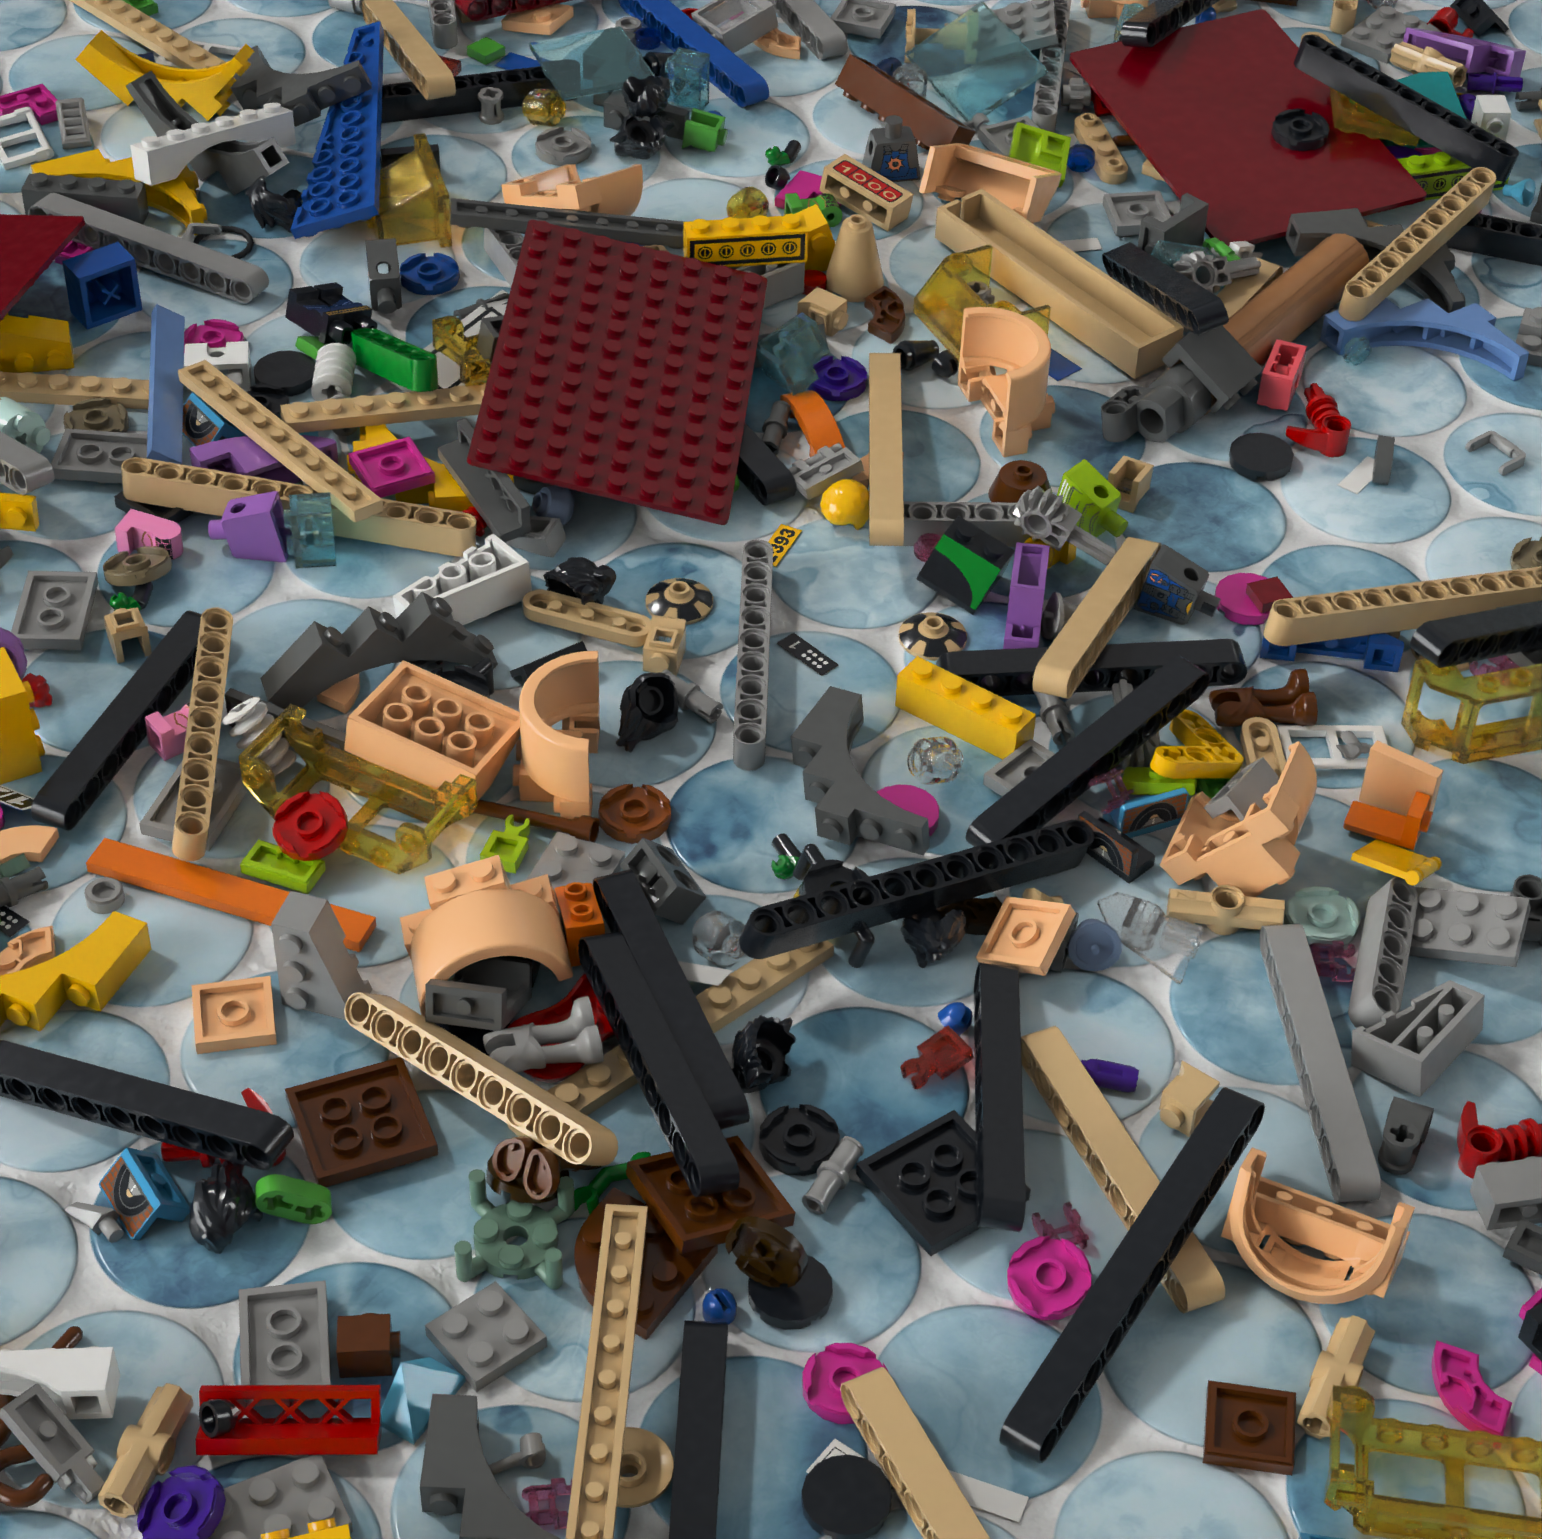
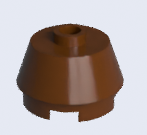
[988,460,1051,503]

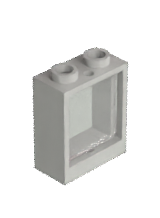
[691,0,779,53]

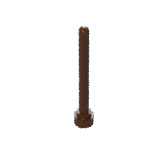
[430,791,600,842]

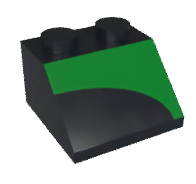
[916,516,1015,614]

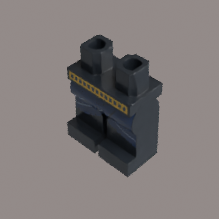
[285,282,377,345]

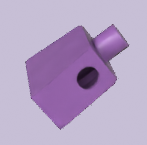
[208,491,294,562]

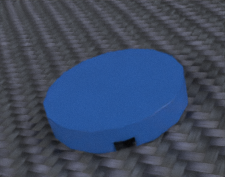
[400,253,460,295]

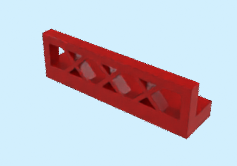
[195,1385,382,1455]

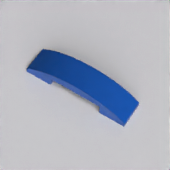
[1260,633,1404,672]

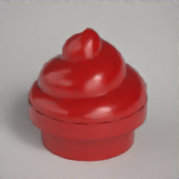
[22,673,53,708]

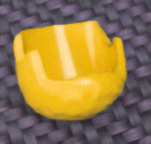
[820,479,869,530]

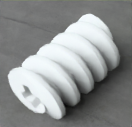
[311,343,357,401]
[222,697,297,778]

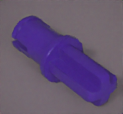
[1467,72,1523,94]

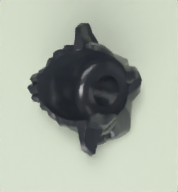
[610,115,674,159]
[543,557,616,605]
[732,1015,796,1093]

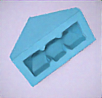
[381,1357,466,1445]

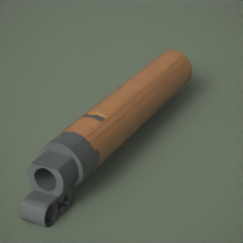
[1101,233,1370,442]

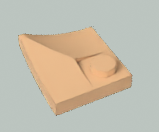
[501,3,574,35]

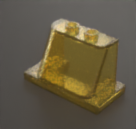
[366,133,452,248]

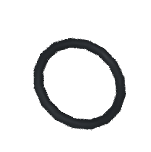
[194,226,254,259]

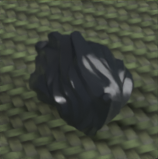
[621,75,670,119]
[245,175,303,233]
[616,672,679,752]
[900,909,967,968]
[189,1161,263,1254]

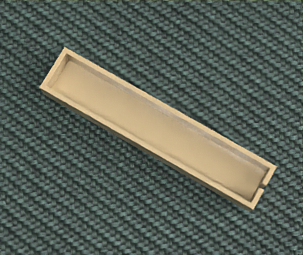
[935,189,1184,379]

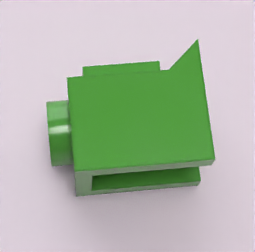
[682,108,728,152]

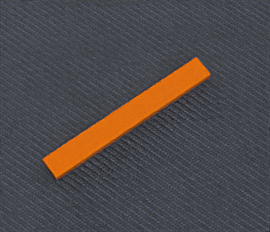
[86,838,376,952]

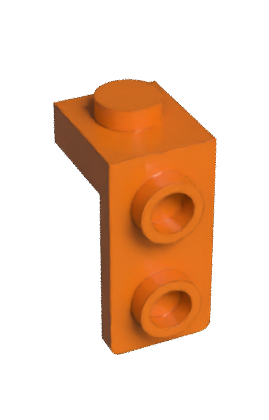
[1343,791,1433,850]
[554,882,605,967]

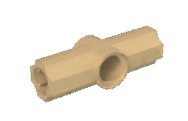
[1390,41,1467,88]
[1166,885,1285,935]
[1297,1315,1375,1439]
[98,1383,193,1518]

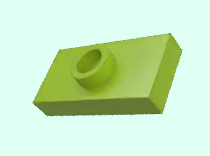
[1121,767,1198,796]
[240,839,326,895]

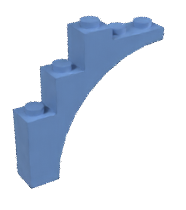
[1320,298,1529,381]

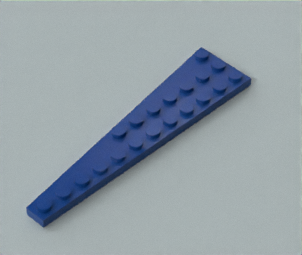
[290,21,384,239]

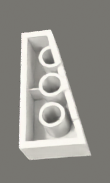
[393,533,532,625]

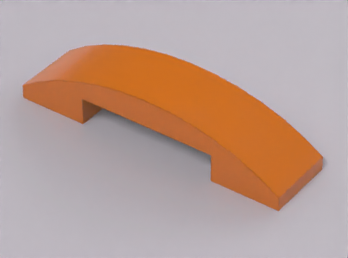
[780,390,845,457]

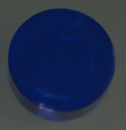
[635,27,661,50]
[1067,144,1095,172]

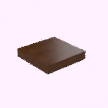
[1202,1380,1296,1476]

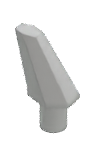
[64,1202,124,1243]

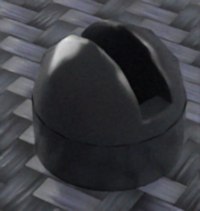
[765,165,790,190]
[931,350,959,378]
[199,1399,238,1438]

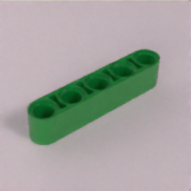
[351,328,439,392]

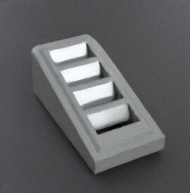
[55,98,92,149]
[488,516,566,557]

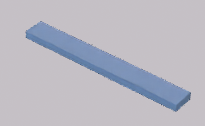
[147,304,185,464]

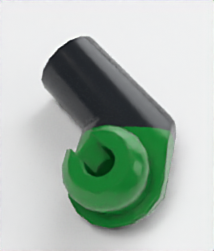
[765,140,801,166]
[109,582,153,611]
[771,833,801,880]

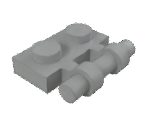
[789,443,864,500]

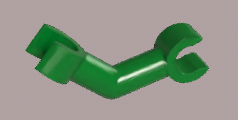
[574,1152,651,1215]

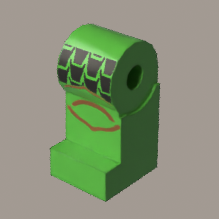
[784,193,843,227]

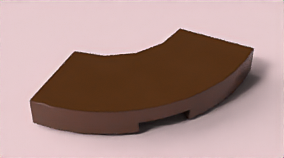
[864,286,905,344]

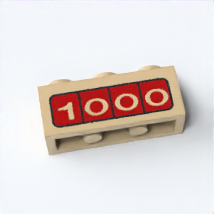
[819,154,914,232]

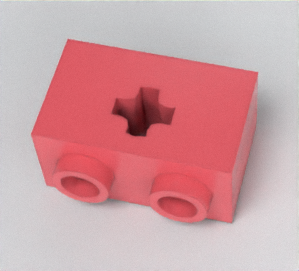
[1257,339,1307,411]

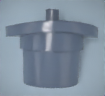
[1068,919,1122,971]

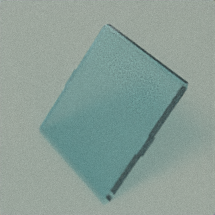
[905,1,1048,122]
[529,26,655,100]

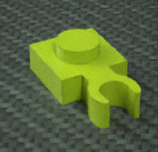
[480,814,530,874]

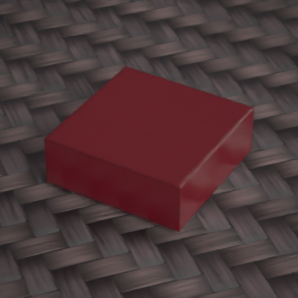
[1246,576,1293,613]

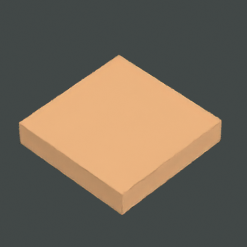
[1359,740,1443,816]
[976,896,1076,976]
[191,976,277,1054]

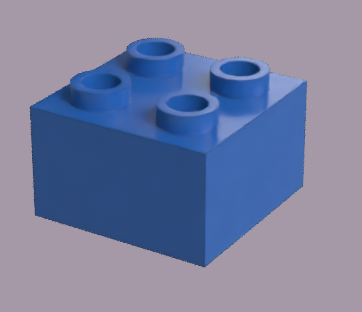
[62,242,143,330]

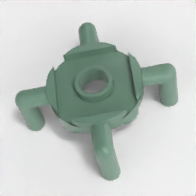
[454,1169,575,1289]

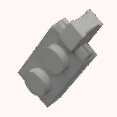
[0,1383,105,1505]

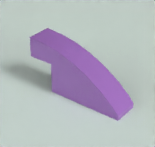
[1403,27,1526,77]
[189,435,339,484]
[1003,542,1050,649]

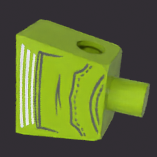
[1057,459,1128,538]

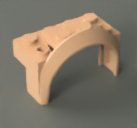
[1221,1147,1415,1304]

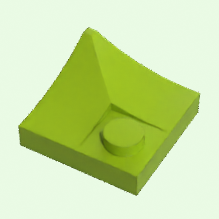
[1008,122,1071,188]

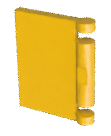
[1351,839,1442,886]

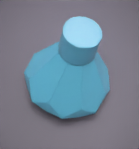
[1502,178,1536,207]

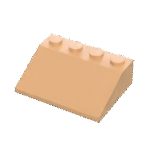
[344,660,521,808]

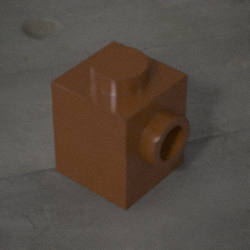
[336,1313,401,1378]

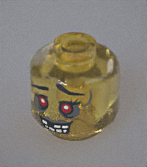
[522,89,566,127]
[726,187,769,219]

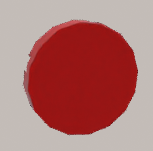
[272,791,348,861]

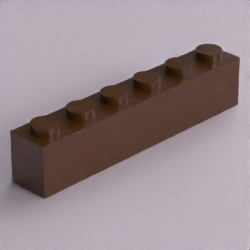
[835,54,976,150]

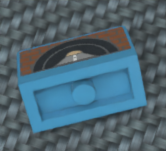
[182,392,246,446]
[1103,788,1189,838]
[99,1147,190,1240]

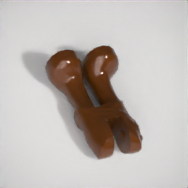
[1209,669,1318,727]
[492,1136,602,1200]

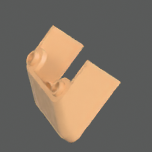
[919,143,1062,224]

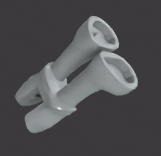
[483,996,604,1073]

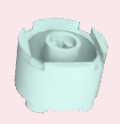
[0,397,51,454]

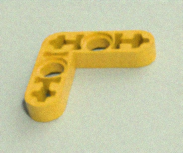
[1150,709,1244,779]

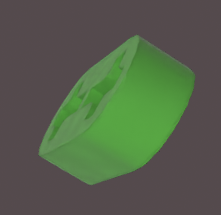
[255,1174,332,1224]

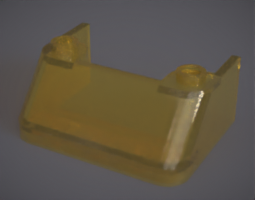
[913,244,1051,362]

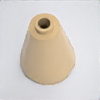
[826,214,884,302]

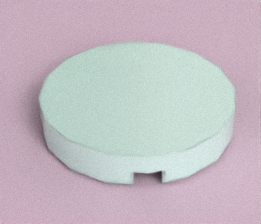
[1284,886,1360,950]

